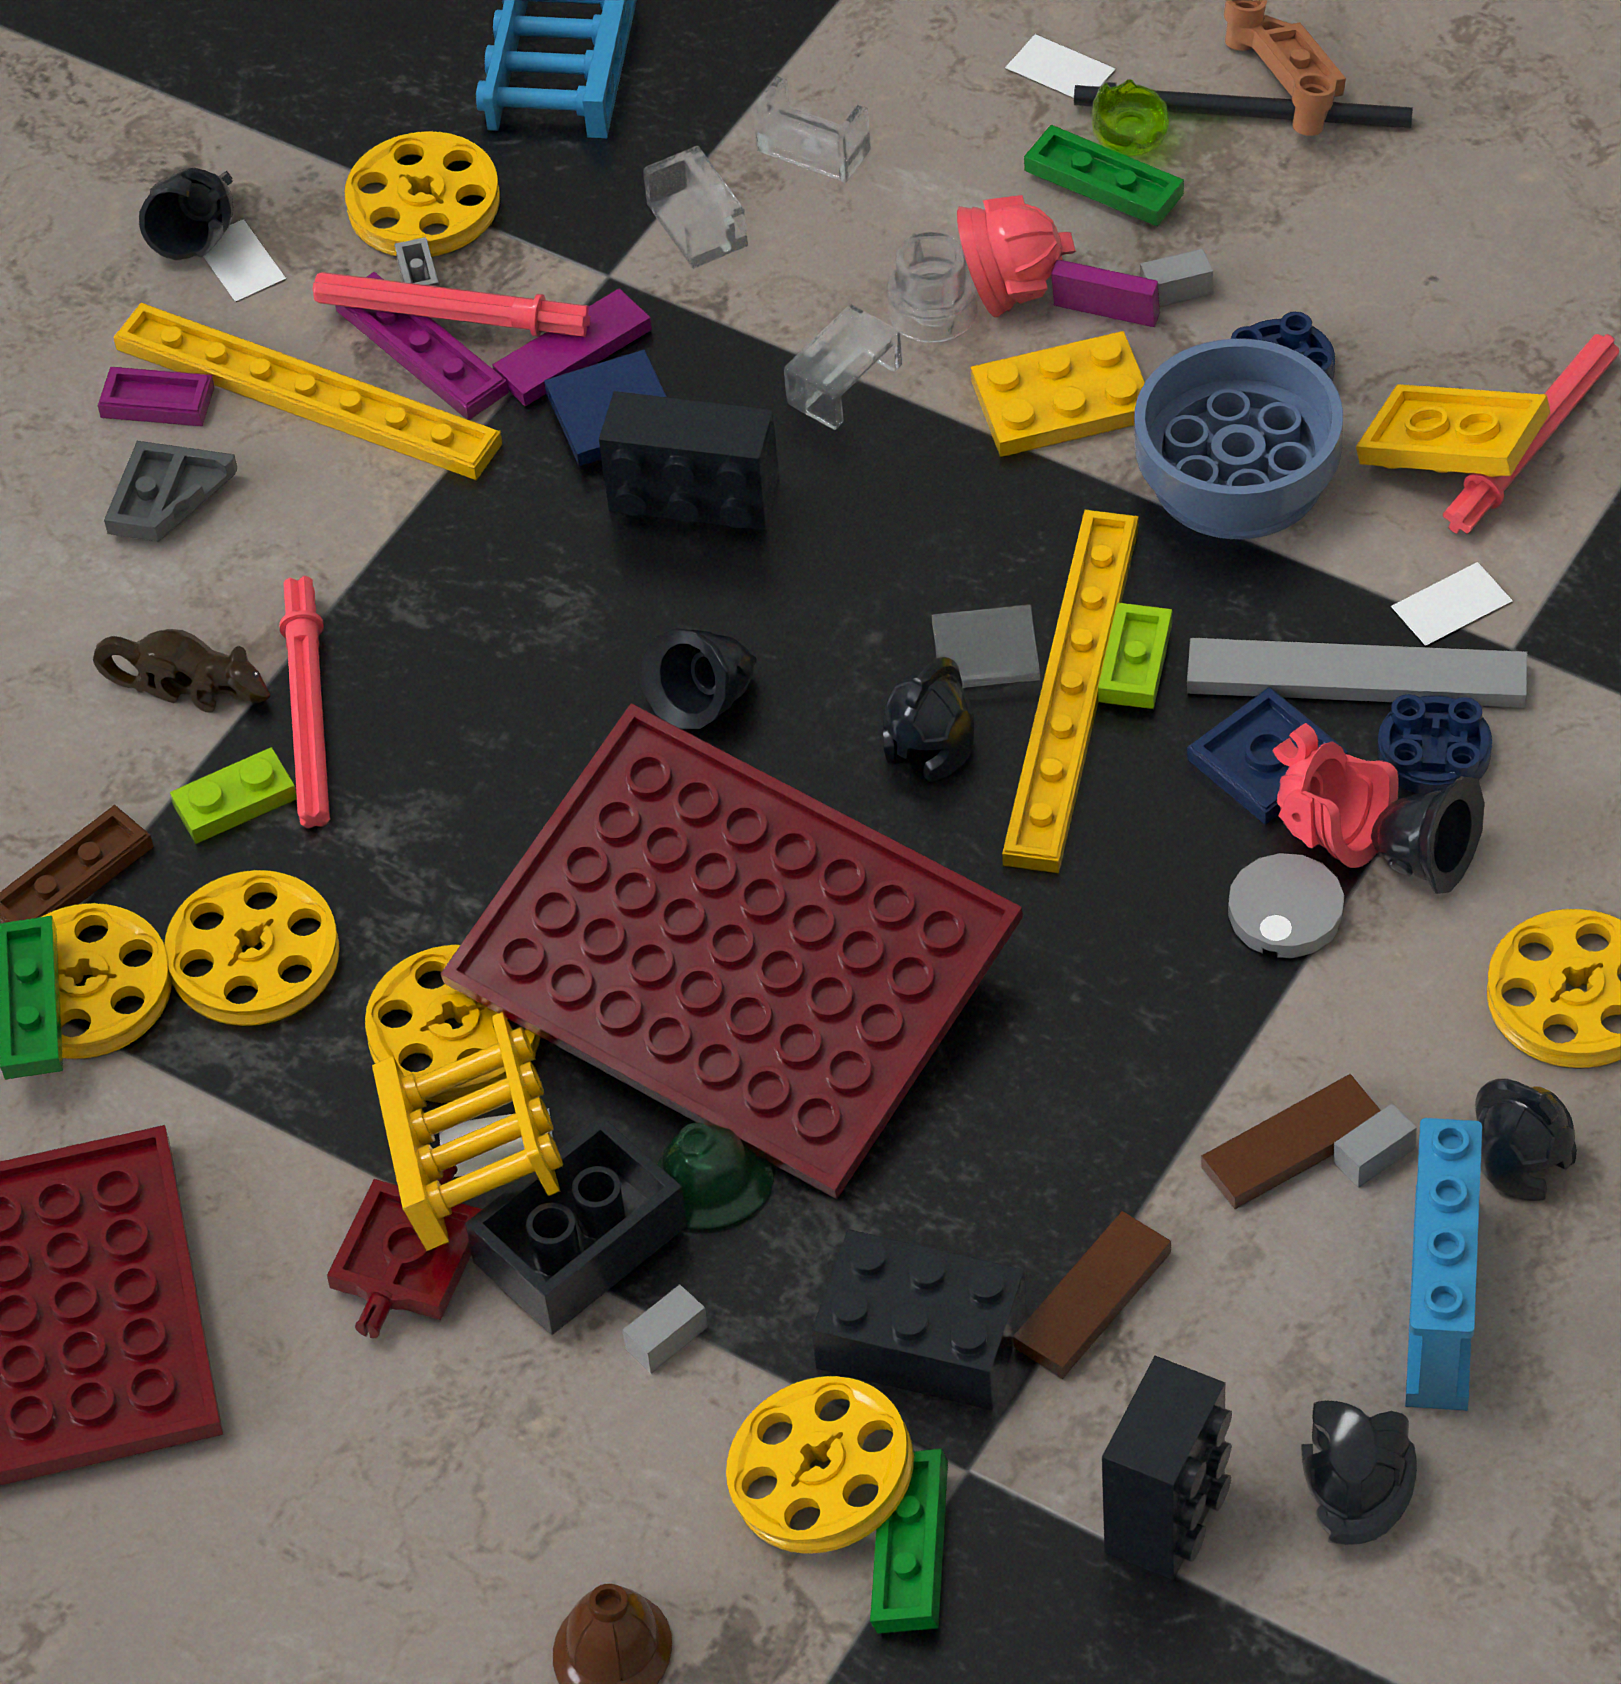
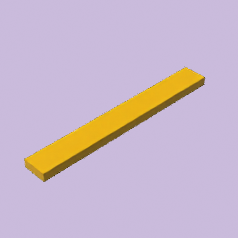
[113,303,503,480]
[1002,510,1139,873]

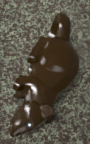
[93,629,270,713]

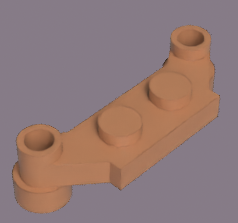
[1224,0,1346,136]

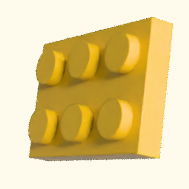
[970,331,1145,457]
[1356,384,1551,477]

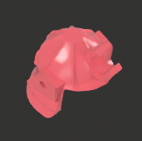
[957,195,1076,318]
[1272,723,1398,868]

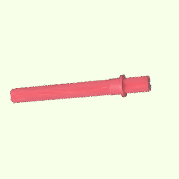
[313,272,590,337]
[1443,334,1619,534]
[279,576,330,828]

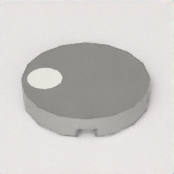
[1228,853,1344,958]

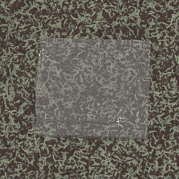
[931,605,1040,688]

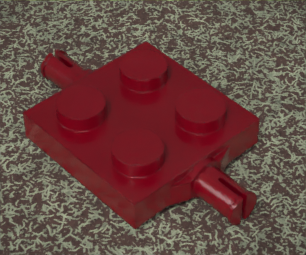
[327,1165,482,1338]

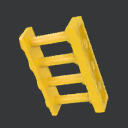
[372,1012,563,1251]

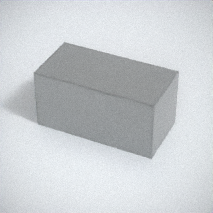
[394,237,439,287]
[1140,249,1213,307]
[1334,1103,1417,1187]
[623,1284,708,1373]

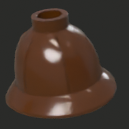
[553,1584,672,1684]

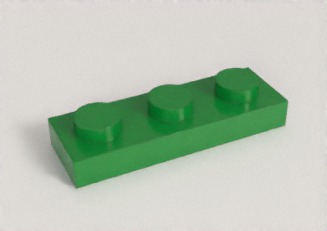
[1024,125,1184,227]
[0,916,63,1080]
[870,1449,948,1633]

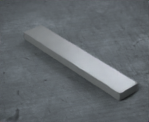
[1187,638,1527,708]

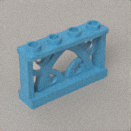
[1405,1118,1482,1411]

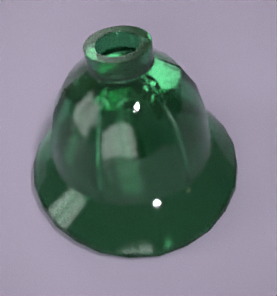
[657,1123,774,1229]

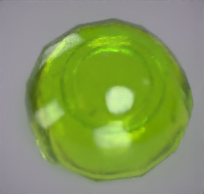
[1091,79,1170,157]

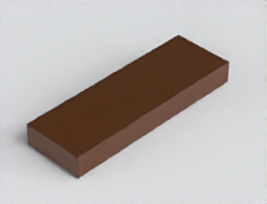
[0,805,154,923]
[1201,1074,1381,1209]
[1013,1211,1171,1379]

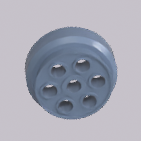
[1134,339,1343,539]

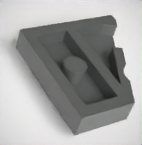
[104,440,238,542]

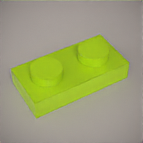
[1098,603,1172,709]
[170,747,297,844]

